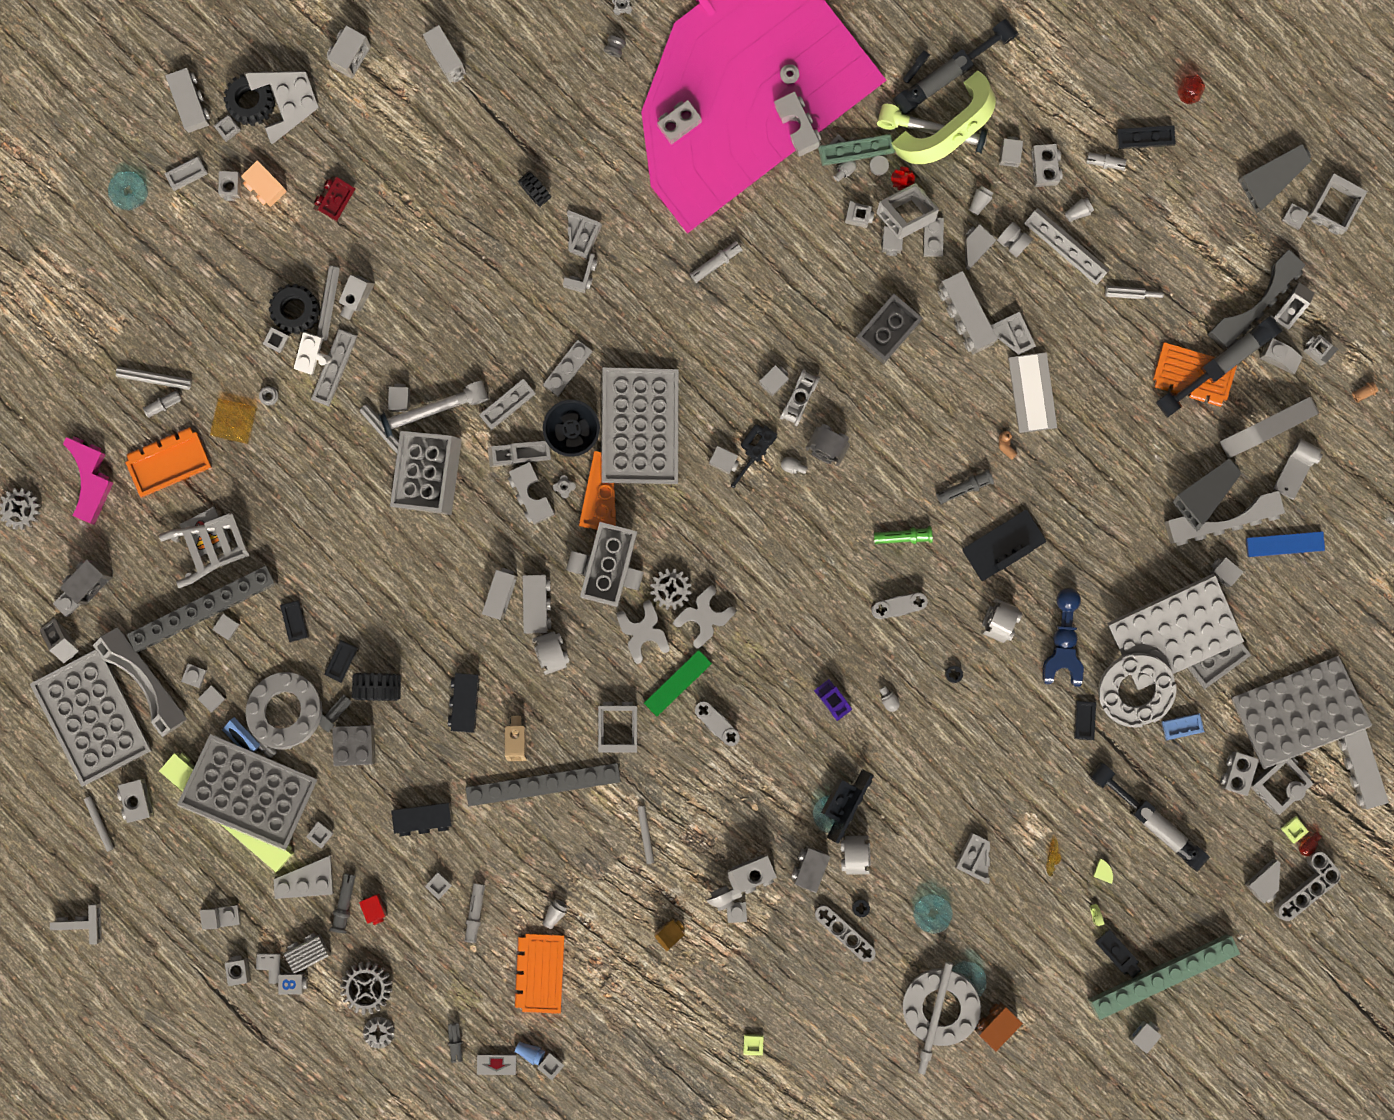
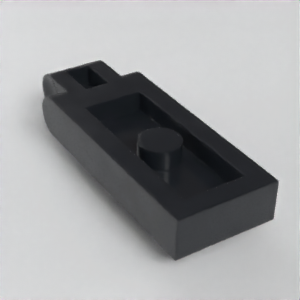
[1094,929,1141,978]

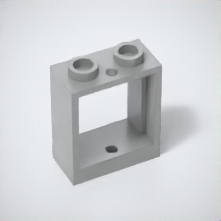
[423,25,466,83]
[1308,174,1368,235]
[877,183,939,240]
[482,568,517,621]
[598,702,637,752]
[1251,757,1313,815]

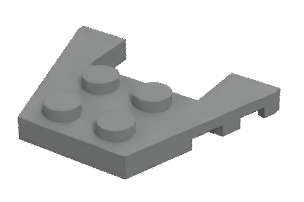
[244,71,318,144]

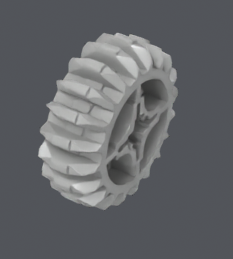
[340,961,393,1015]

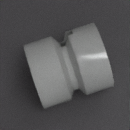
[997,222,1033,258]

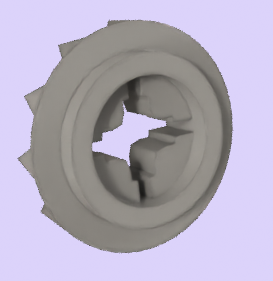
[363,1017,394,1049]

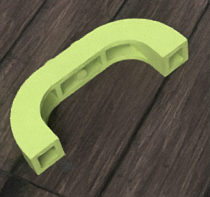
[891,71,996,164]

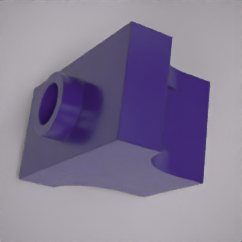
[813,679,852,721]

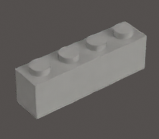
[1338,729,1389,810]

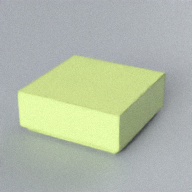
[1280,816,1309,844]
[743,1034,764,1055]

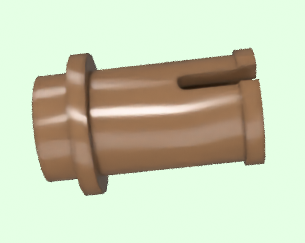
[1352,382,1378,403]

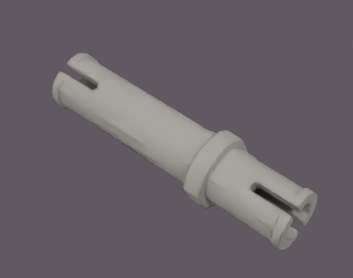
[689,241,743,283]
[464,883,485,943]

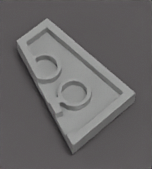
[1188,643,1251,690]
[274,855,334,899]

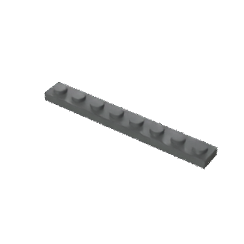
[465,763,621,807]

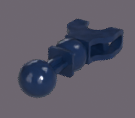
[1042,588,1084,687]

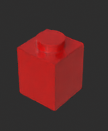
[359,894,388,925]

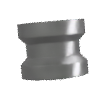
[603,35,626,58]

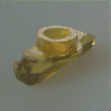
[1046,839,1061,877]

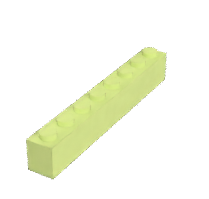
[159,753,294,872]

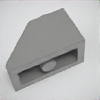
[965,225,996,271]
[1274,282,1315,330]
[1259,338,1303,375]
[40,618,79,663]
[1245,859,1280,903]

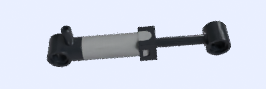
[1088,762,1210,872]

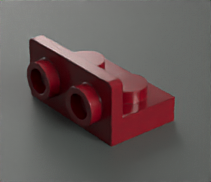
[313,176,356,221]

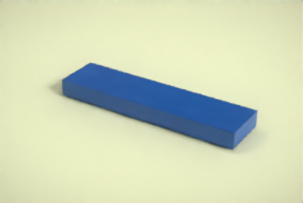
[1246,532,1325,557]

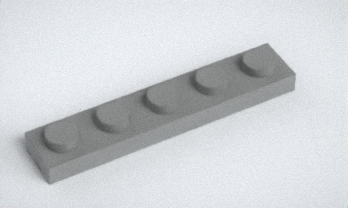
[1024,208,1110,285]

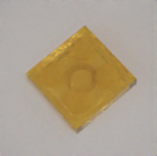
[210,398,257,444]

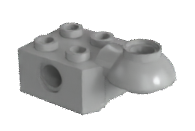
[706,853,777,911]

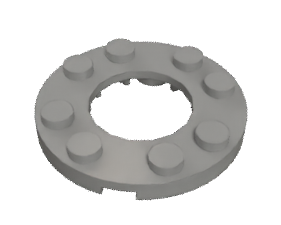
[1098,653,1176,727]
[246,672,322,749]
[903,968,981,1046]

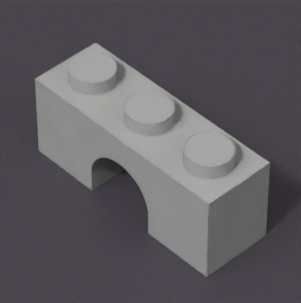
[774,92,821,157]
[508,462,555,525]

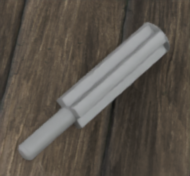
[1105,285,1164,299]

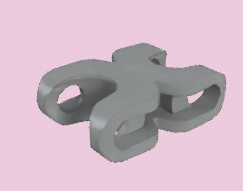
[673,585,737,649]
[616,600,670,664]

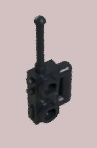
[731,424,778,488]

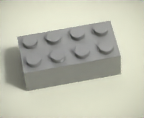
[937,271,998,355]
[580,522,638,607]

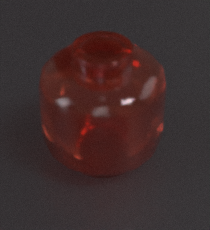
[1177,75,1205,104]

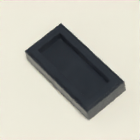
[280,600,309,642]
[324,640,359,683]
[1074,701,1096,740]

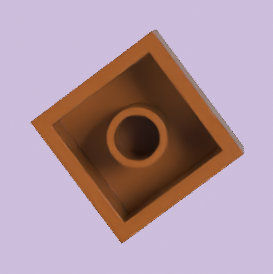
[975,1002,1023,1052]

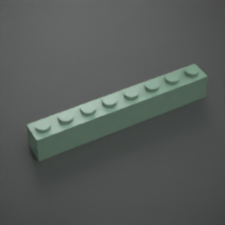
[1088,934,1240,1020]

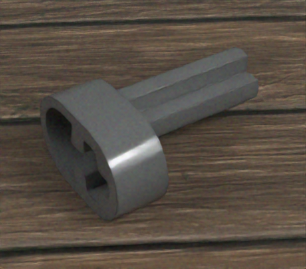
[319,695,352,733]

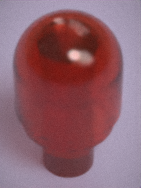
[1298,832,1322,856]

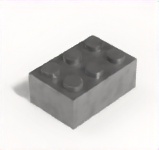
[855,294,923,365]

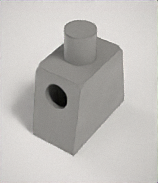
[339,275,375,320]

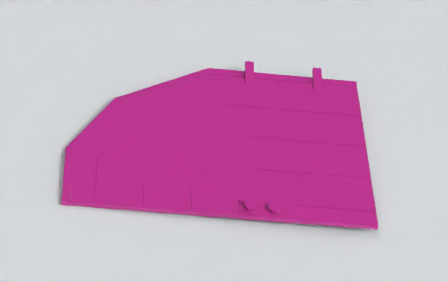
[641,0,887,234]

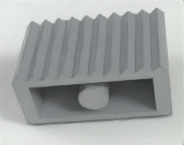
[284,933,331,974]

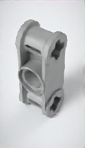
[780,369,820,427]
[871,593,928,619]
[695,701,740,746]

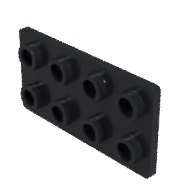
[962,510,1046,581]

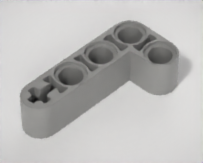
[566,551,644,591]
[1274,851,1341,921]

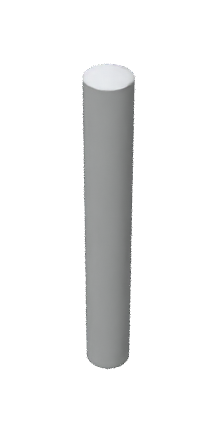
[84,796,114,852]
[637,806,654,864]

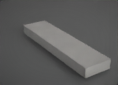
[311,329,358,407]

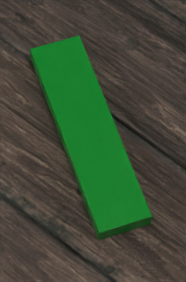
[644,650,712,717]

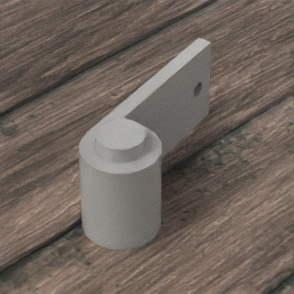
[1273,438,1323,500]

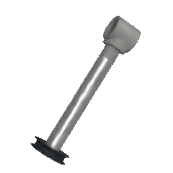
[378,381,489,440]

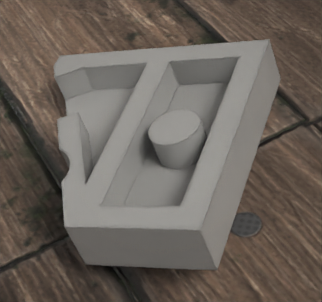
[567,210,602,259]
[991,312,1036,355]
[954,832,990,884]

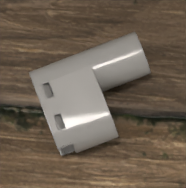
[256,953,280,984]

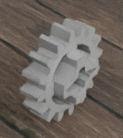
[0,488,41,530]
[650,569,692,610]

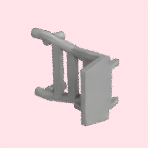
[159,512,250,588]

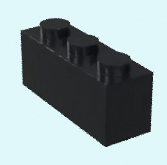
[448,673,480,733]
[391,802,453,837]

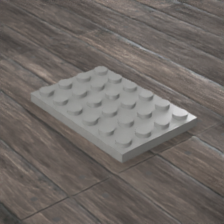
[601,367,679,484]
[1107,574,1244,690]
[30,650,152,787]
[1231,656,1372,769]
[177,734,317,851]

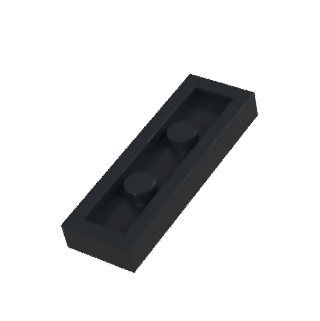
[1116,125,1176,149]

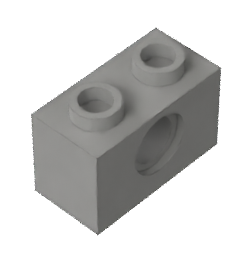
[117,779,154,823]

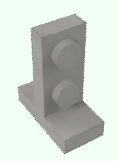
[50,903,102,944]

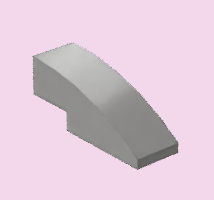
[488,441,551,467]

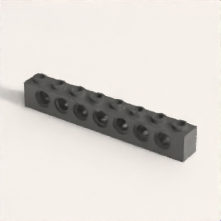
[127,566,278,652]

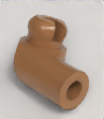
[999,431,1018,460]

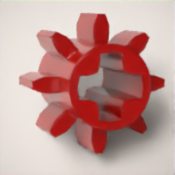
[891,166,915,190]

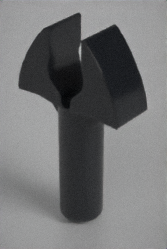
[903,50,930,83]

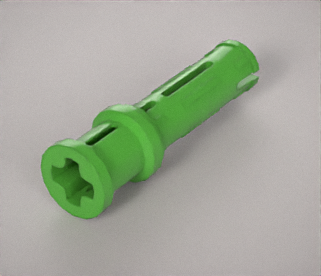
[874,526,933,544]

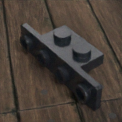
[821,769,874,844]

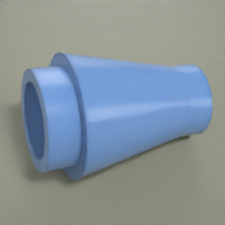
[515,1042,545,1066]

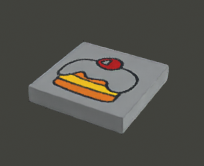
[179,507,232,557]

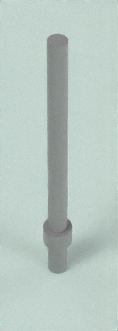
[918,962,953,1074]

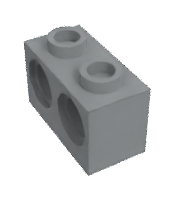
[657,100,702,145]
[1031,144,1063,187]
[1220,752,1259,796]

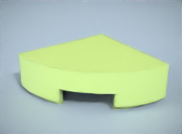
[1093,858,1113,884]
[1090,904,1104,926]

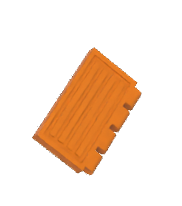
[1152,342,1237,407]
[125,427,212,498]
[515,933,565,1014]

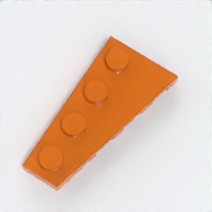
[579,451,616,530]

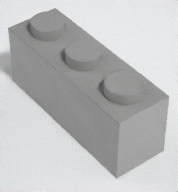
[165,68,210,133]
[523,575,551,634]

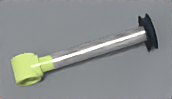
[877,104,988,154]

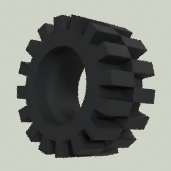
[518,171,551,207]

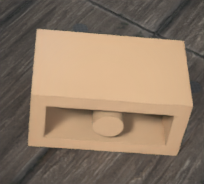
[241,160,287,207]

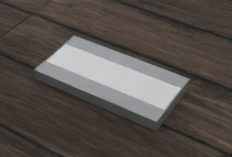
[1008,352,1057,433]

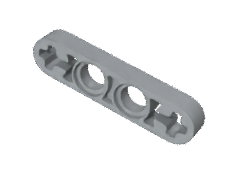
[815,905,876,962]

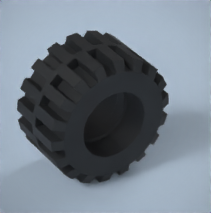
[223,74,275,126]
[269,284,320,335]
[352,673,401,701]

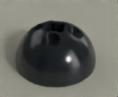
[543,400,600,457]

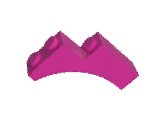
[63,436,113,525]

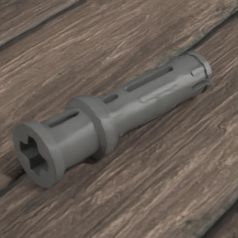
[936,468,994,505]
[329,873,356,934]

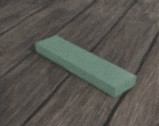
[818,134,895,166]

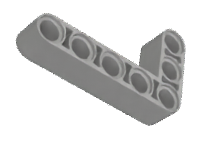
[1220,396,1320,459]

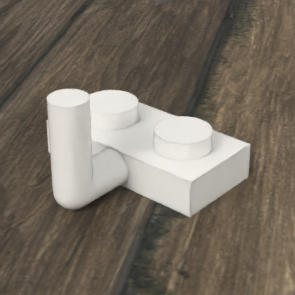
[294,332,332,375]

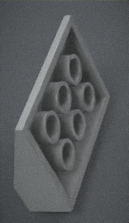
[390,431,462,515]

